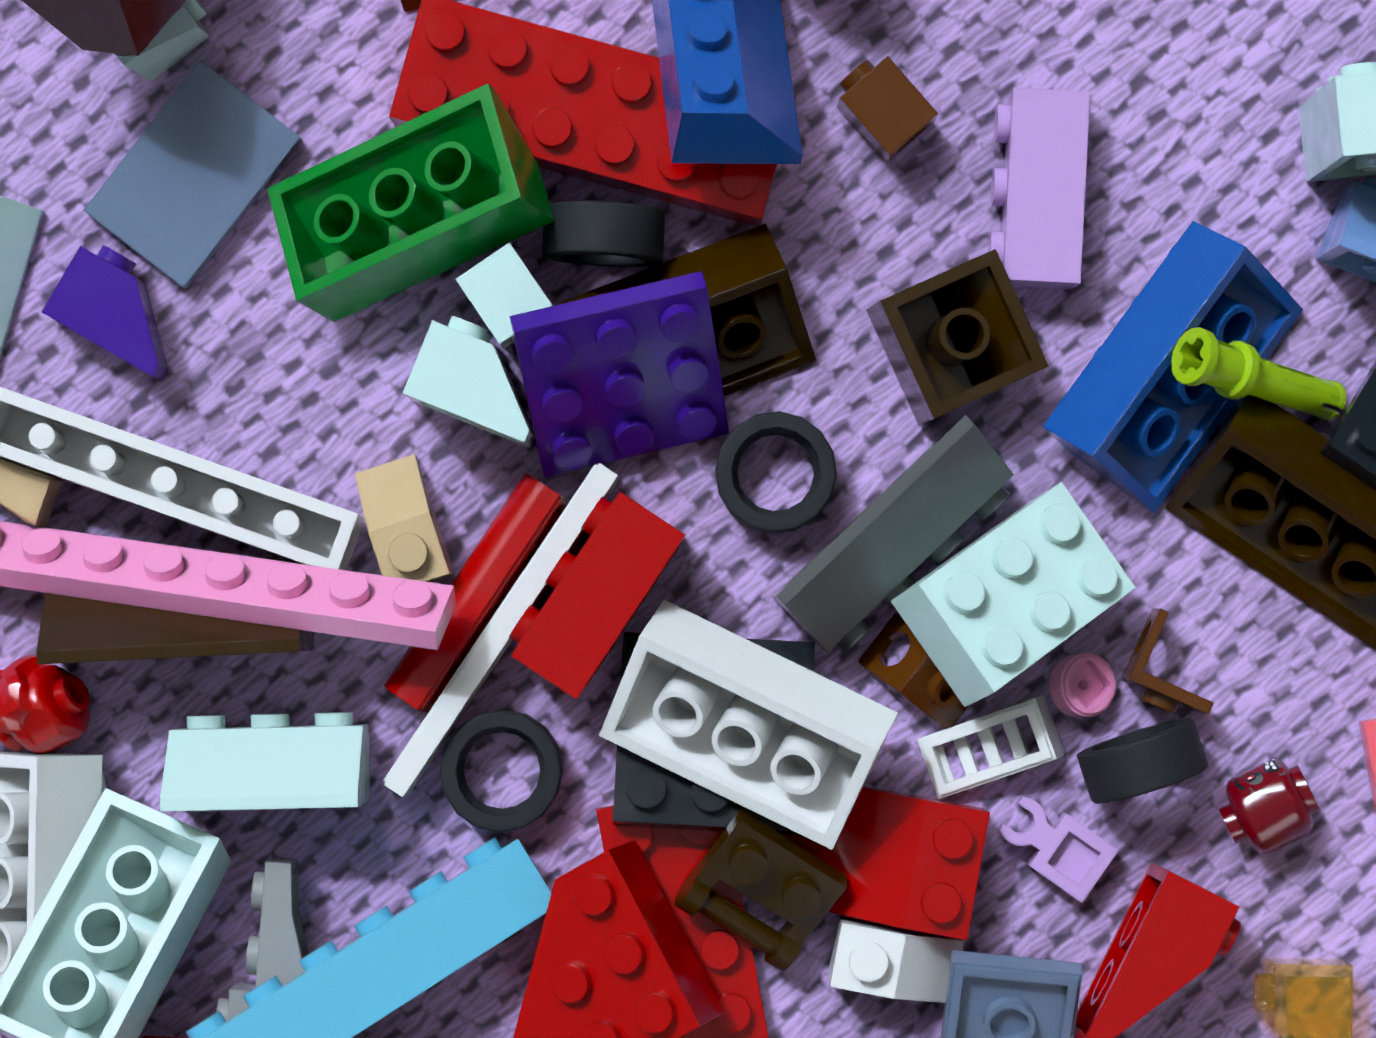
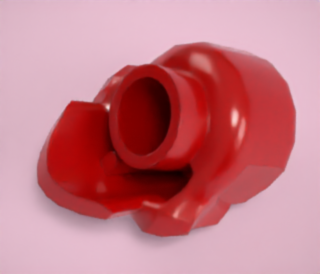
[0,655,90,754]

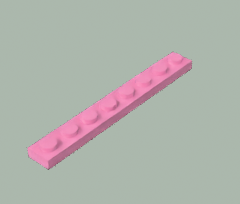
[0,521,456,650]

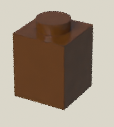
[837,56,938,164]

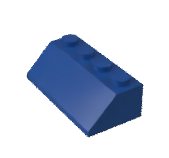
[652,0,803,164]
[1042,221,1303,513]

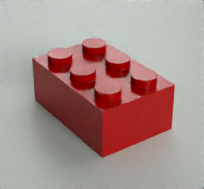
[509,492,686,699]

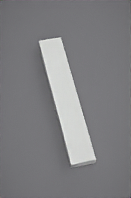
[384,463,620,797]

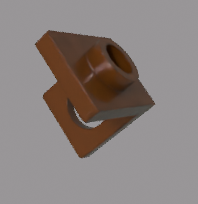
[1122,608,1214,715]
[859,613,969,729]

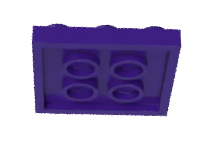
[509,271,729,478]

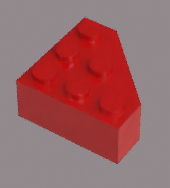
[513,840,725,1038]

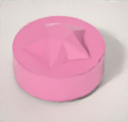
[1049,653,1116,718]

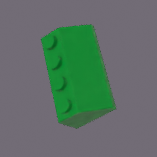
[267,84,555,322]

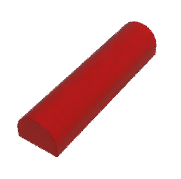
[384,472,569,713]

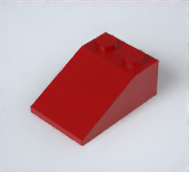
[785,786,990,940]
[1073,862,1241,1038]

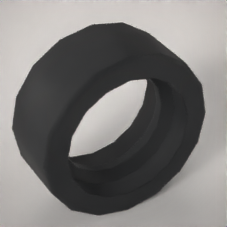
[542,201,665,267]
[715,411,837,534]
[440,709,564,833]
[1077,718,1208,804]

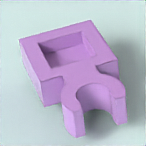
[997,796,1119,903]

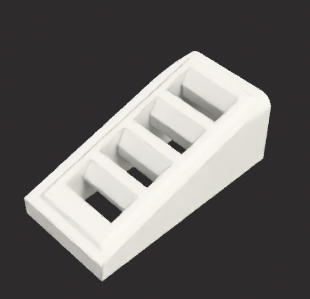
[917,695,1064,799]

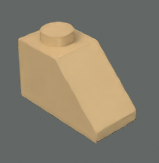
[355,454,455,582]

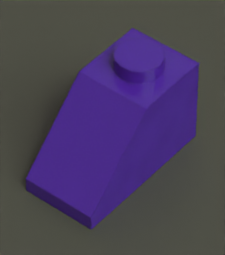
[42,245,168,381]

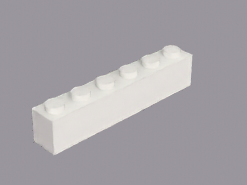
[0,387,365,570]

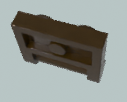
[674,809,847,971]

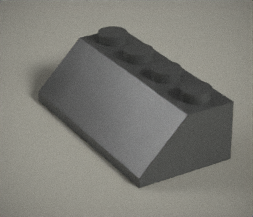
[773,415,1014,653]

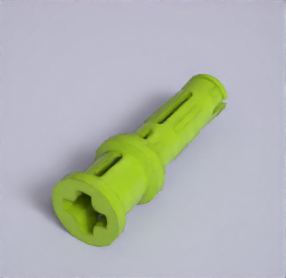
[1171,327,1347,421]

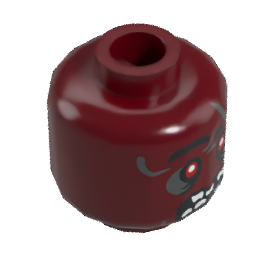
[1219,759,1320,854]

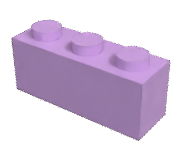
[988,87,1090,290]

